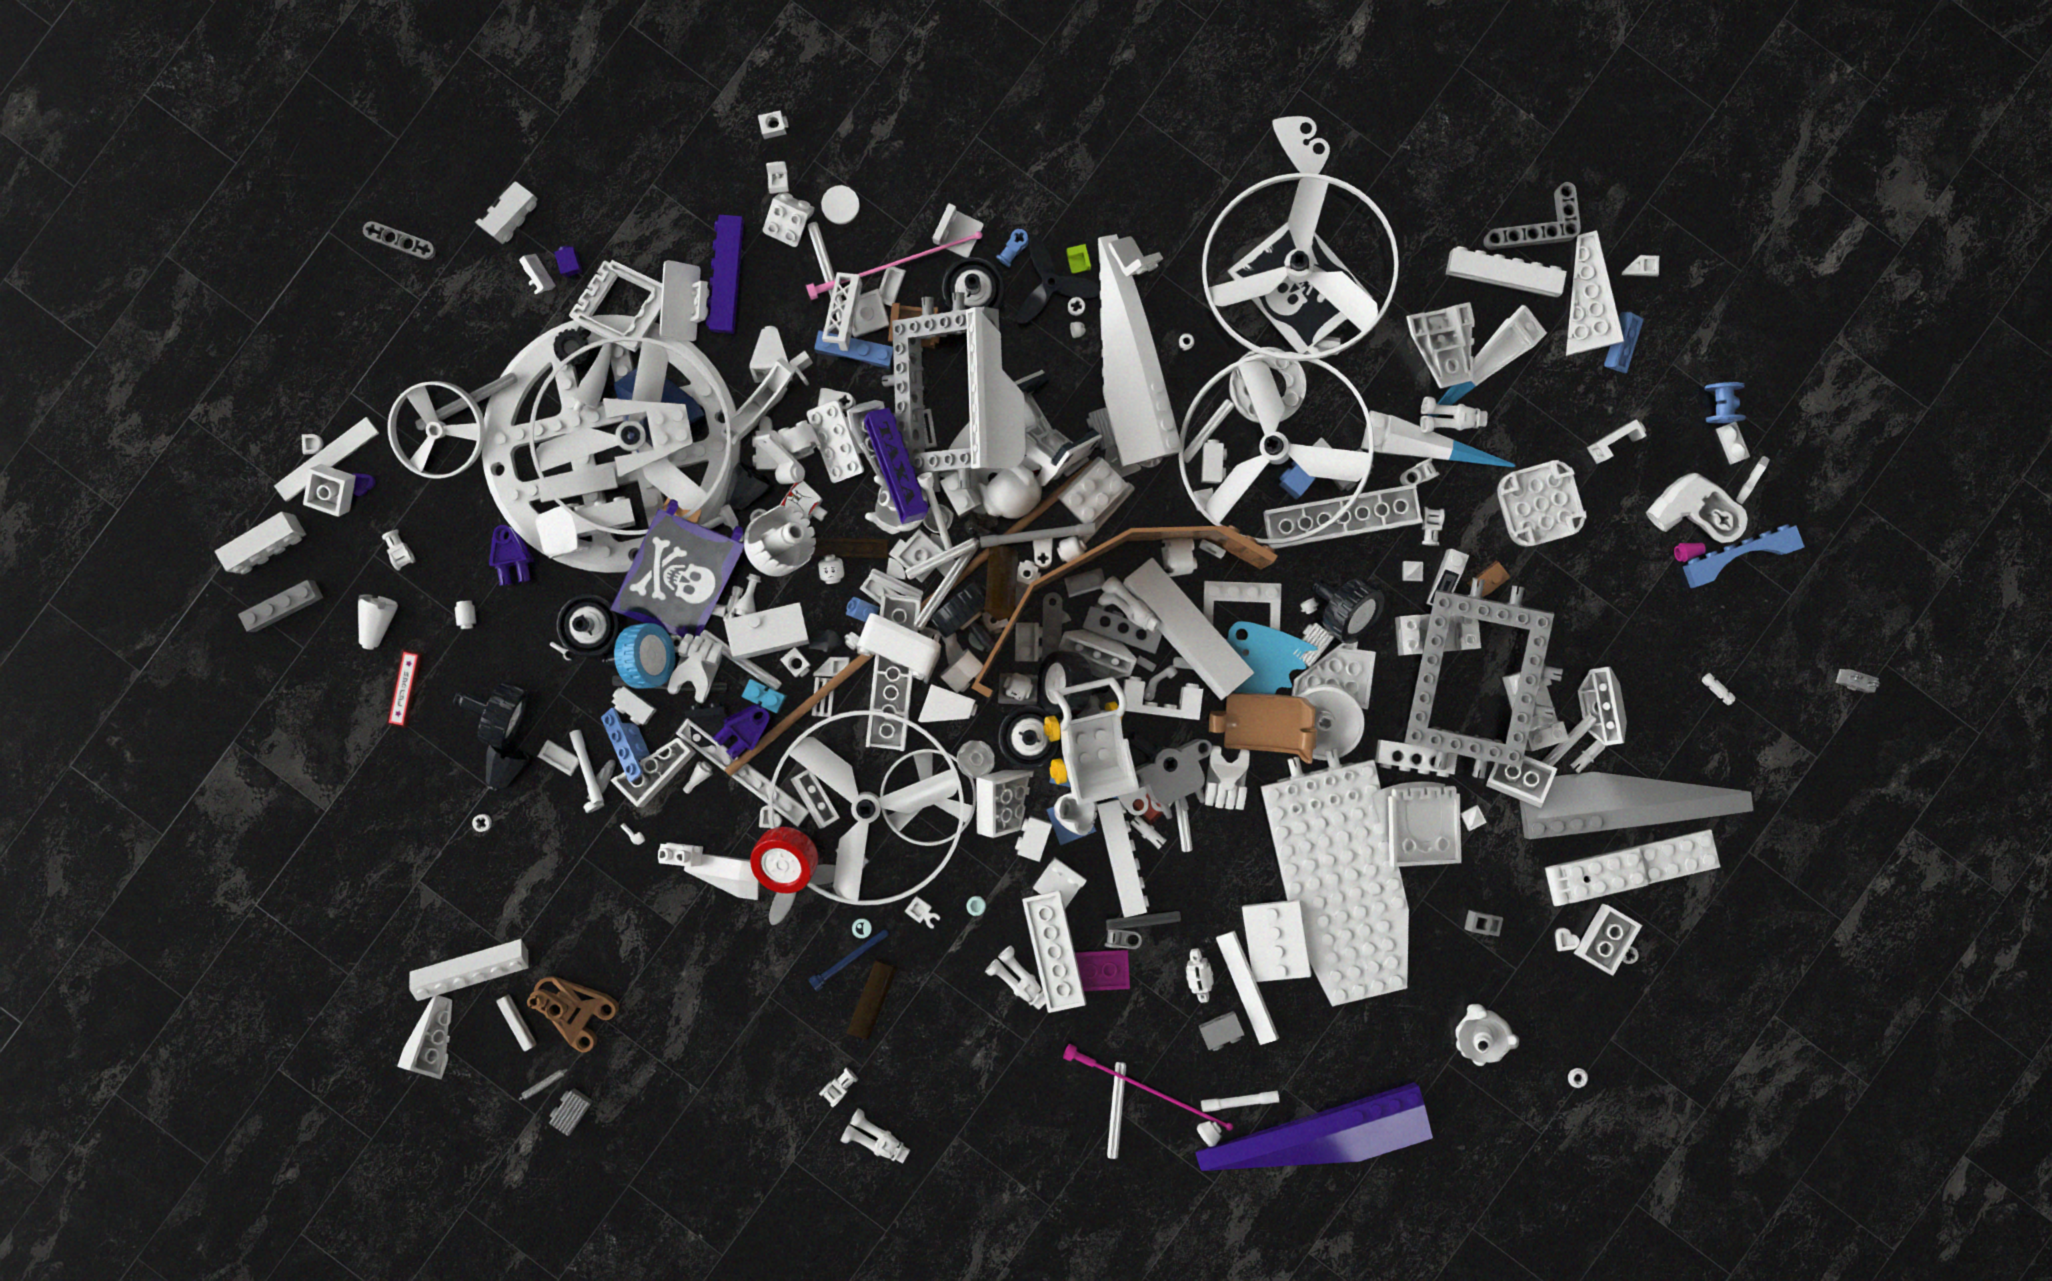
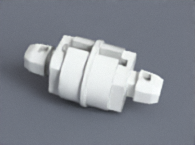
[1186,948,1214,1003]

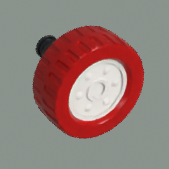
[750,827,818,894]

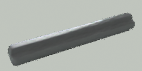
[1106,911,1181,930]

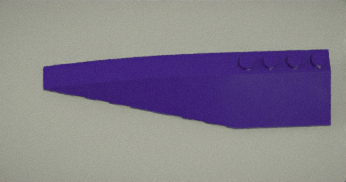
[1195,1082,1433,1171]

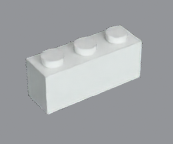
[791,769,840,829]

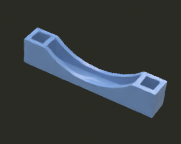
[1683,524,1804,588]

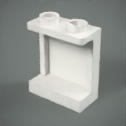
[1587,419,1646,464]

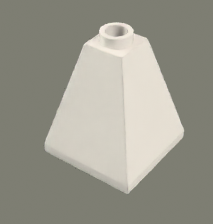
[750,326,793,383]

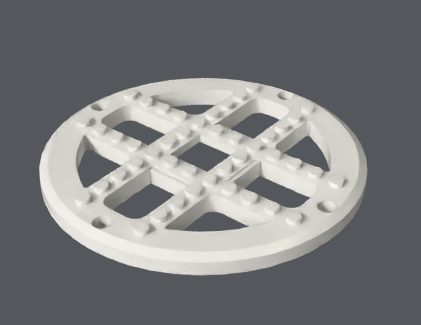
[482,315,741,573]

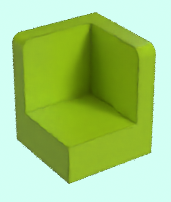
[1067,244,1091,274]

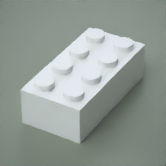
[215,512,306,574]

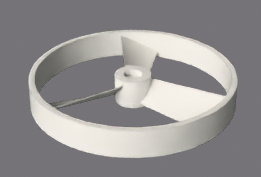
[388,381,485,478]
[880,749,977,846]

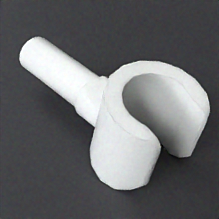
[550,641,572,660]
[621,823,645,845]

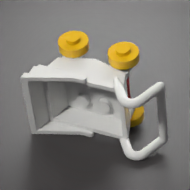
[1043,677,1140,805]

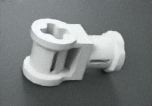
[1422,507,1444,546]
[382,529,416,571]
[819,1067,858,1107]

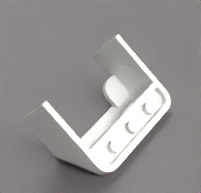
[857,613,941,684]

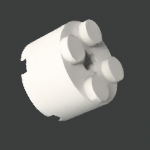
[777,420,821,460]
[1161,538,1197,577]

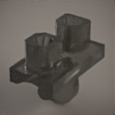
[964,510,1000,537]

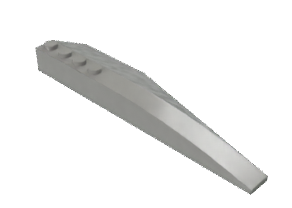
[1519,772,1753,839]

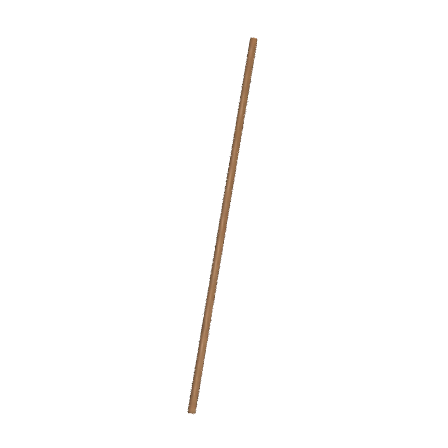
[724,460,1093,777]

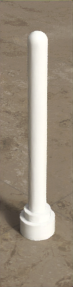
[917,472,953,550]

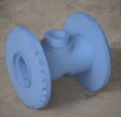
[1705,382,1746,423]

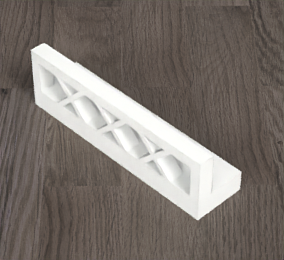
[822,272,862,351]

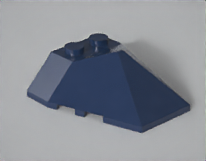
[614,367,705,453]

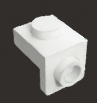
[766,161,789,193]

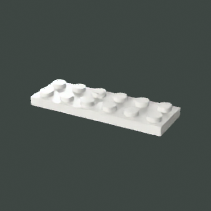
[1022,890,1087,1013]

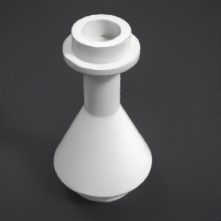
[734,574,761,616]

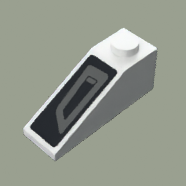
[1426,549,1469,606]

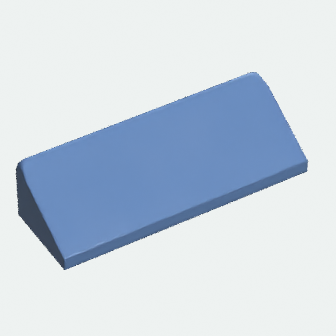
[1604,312,1643,373]

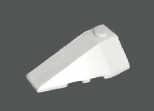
[847,400,884,476]
[684,854,760,900]
[397,995,452,1079]

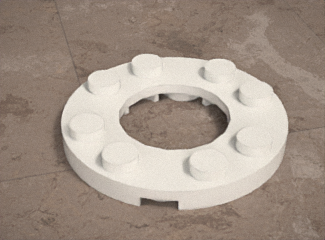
[1229,347,1306,423]

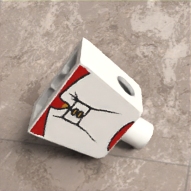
[779,480,827,521]

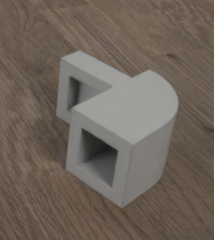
[1464,910,1503,936]

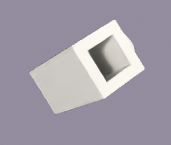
[1201,440,1227,484]
[612,686,657,725]

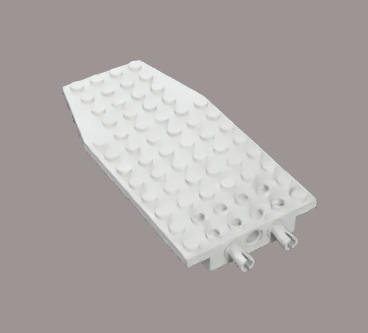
[1260,748,1409,1006]

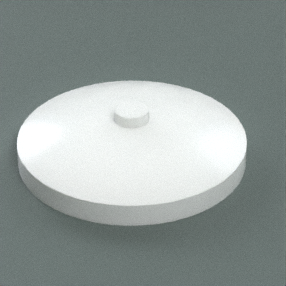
[1296,685,1364,760]

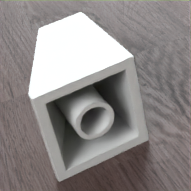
[940,470,984,518]
[918,684,978,722]

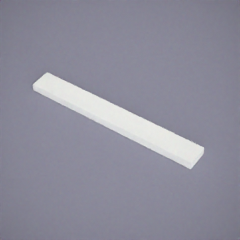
[676,718,809,827]

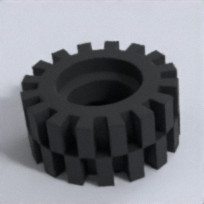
[553,329,589,366]

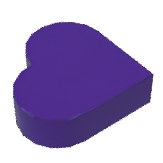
[352,473,376,496]

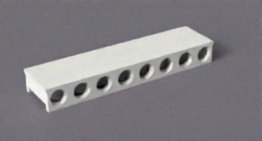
[1263,484,1423,549]
[1123,558,1254,700]
[866,593,922,751]

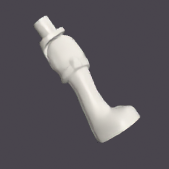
[1420,397,1487,433]
[1098,576,1160,633]
[985,945,1046,1010]
[840,1108,910,1163]

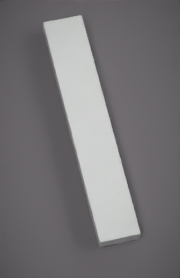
[274,417,379,502]
[1216,931,1279,1045]

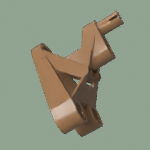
[527,976,619,1052]

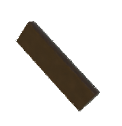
[984,545,1019,621]
[847,959,898,1039]

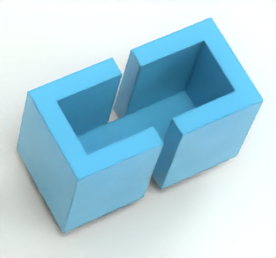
[742,679,787,713]

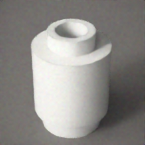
[455,601,476,629]

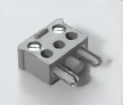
[1835,669,1880,693]

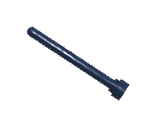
[809,929,889,992]

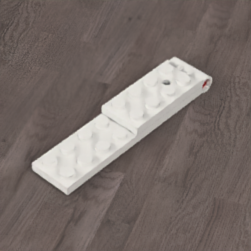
[1545,829,1720,906]

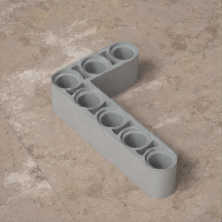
[1483,182,1581,250]

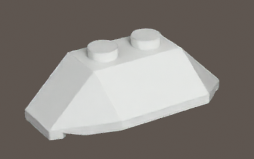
[1058,629,1137,679]
[1578,667,1627,746]

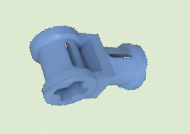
[996,229,1029,267]

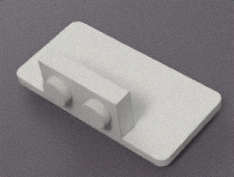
[659,260,709,342]
[807,400,864,483]

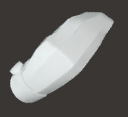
[1646,473,1748,543]

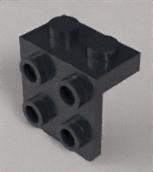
[685,703,731,747]

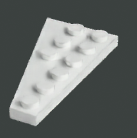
[1566,231,1624,356]

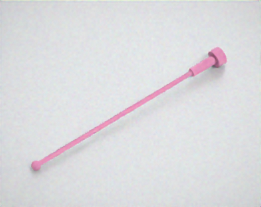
[806,231,983,300]

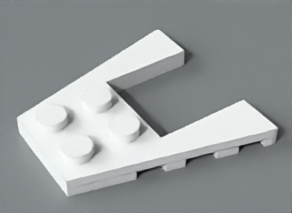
[603,398,693,477]

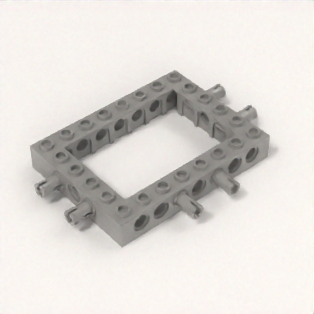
[882,292,999,492]
[1405,578,1563,778]

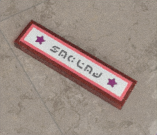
[386,649,422,728]

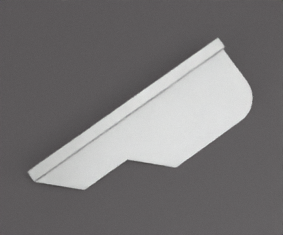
[966,307,1026,469]

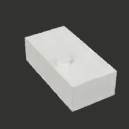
[724,602,810,661]

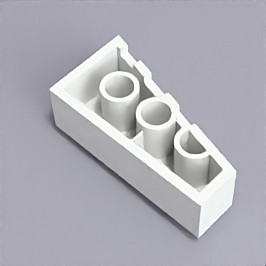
[611,738,696,808]

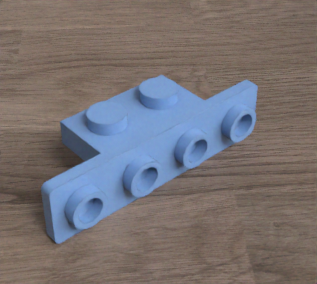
[601,708,650,782]

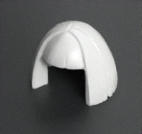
[1054,792,1097,835]

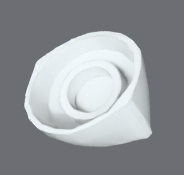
[923,504,954,533]

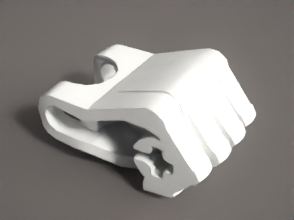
[668,634,723,703]
[1204,745,1249,810]

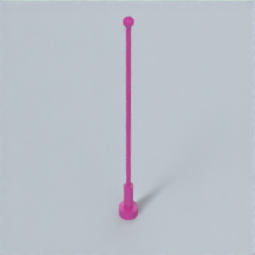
[1063,1044,1233,1131]

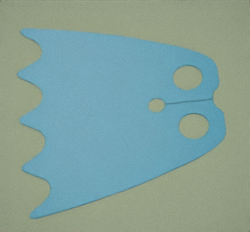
[1226,621,1318,694]

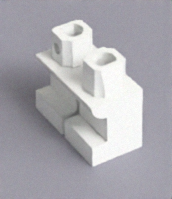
[658,843,703,867]

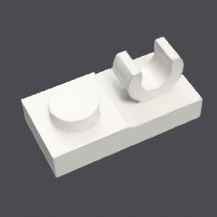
[519,254,556,294]

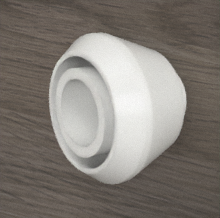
[1197,1121,1222,1146]

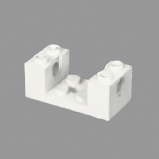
[1395,614,1481,656]
[1502,672,1569,751]
[1123,676,1203,720]

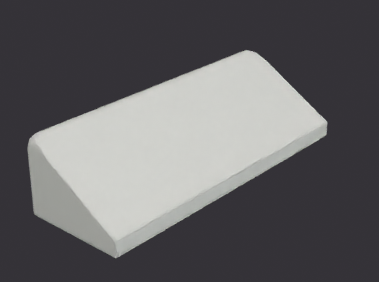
[496,995,536,1051]

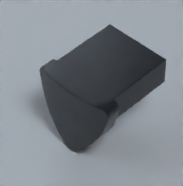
[809,629,842,653]

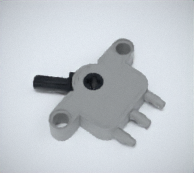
[1130,733,1212,819]

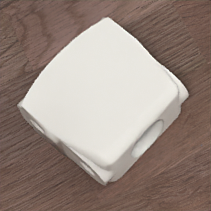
[536,504,590,558]

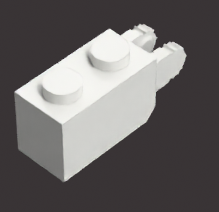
[752,416,779,471]

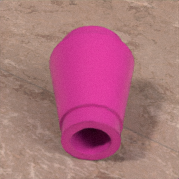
[1674,543,1706,562]

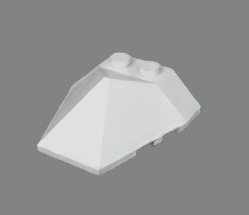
[1407,302,1474,388]

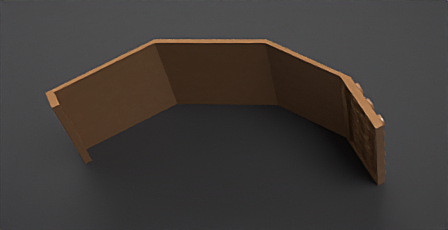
[971,525,1278,698]

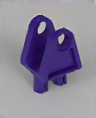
[489,525,534,586]
[712,704,769,760]

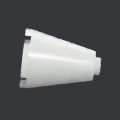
[358,595,398,650]

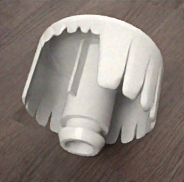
[744,505,816,576]

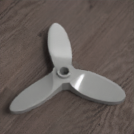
[769,864,836,925]

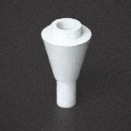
[683,761,713,794]

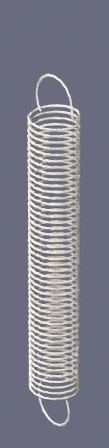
[519,1069,567,1100]

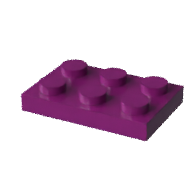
[1075,949,1130,991]

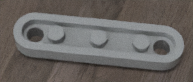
[1042,592,1062,662]

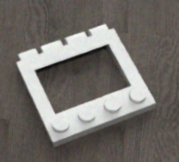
[569,260,662,352]
[1203,581,1281,656]

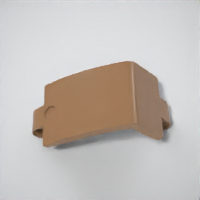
[1209,692,1317,764]

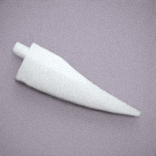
[573,343,612,413]

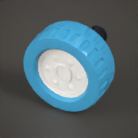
[602,623,675,689]

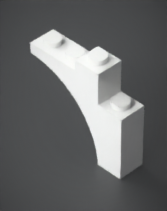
[720,357,796,445]

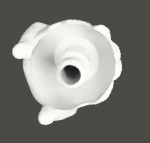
[976,464,1042,519]
[865,475,929,534]
[1455,1004,1519,1066]

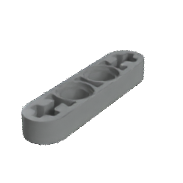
[363,221,436,260]

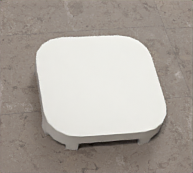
[1497,460,1586,547]

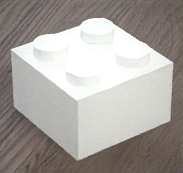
[303,464,356,517]
[1015,815,1052,862]

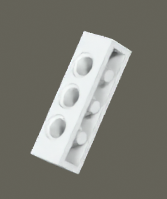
[1375,740,1457,777]

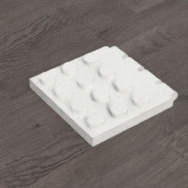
[1388,786,1461,867]

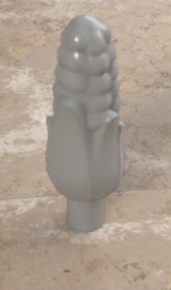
[587,760,616,800]

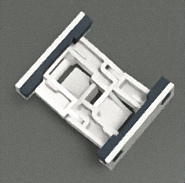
[1014,370,1103,486]

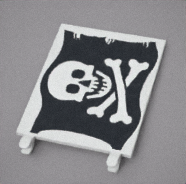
[1228,222,1373,359]

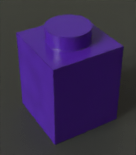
[554,246,583,277]

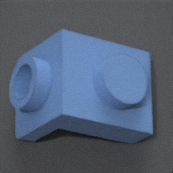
[846,597,880,622]

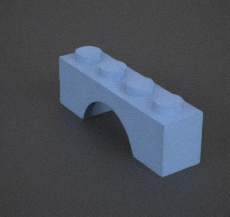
[814,330,894,369]

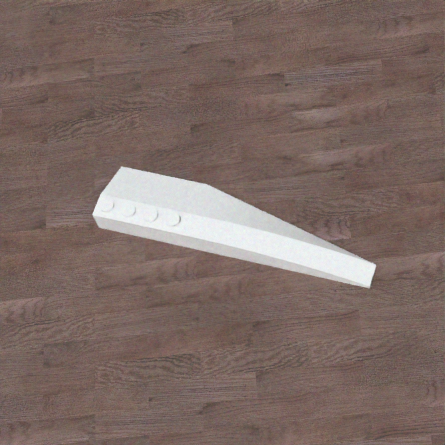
[1098,234,1183,467]

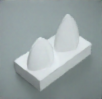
[1716,422,1750,464]

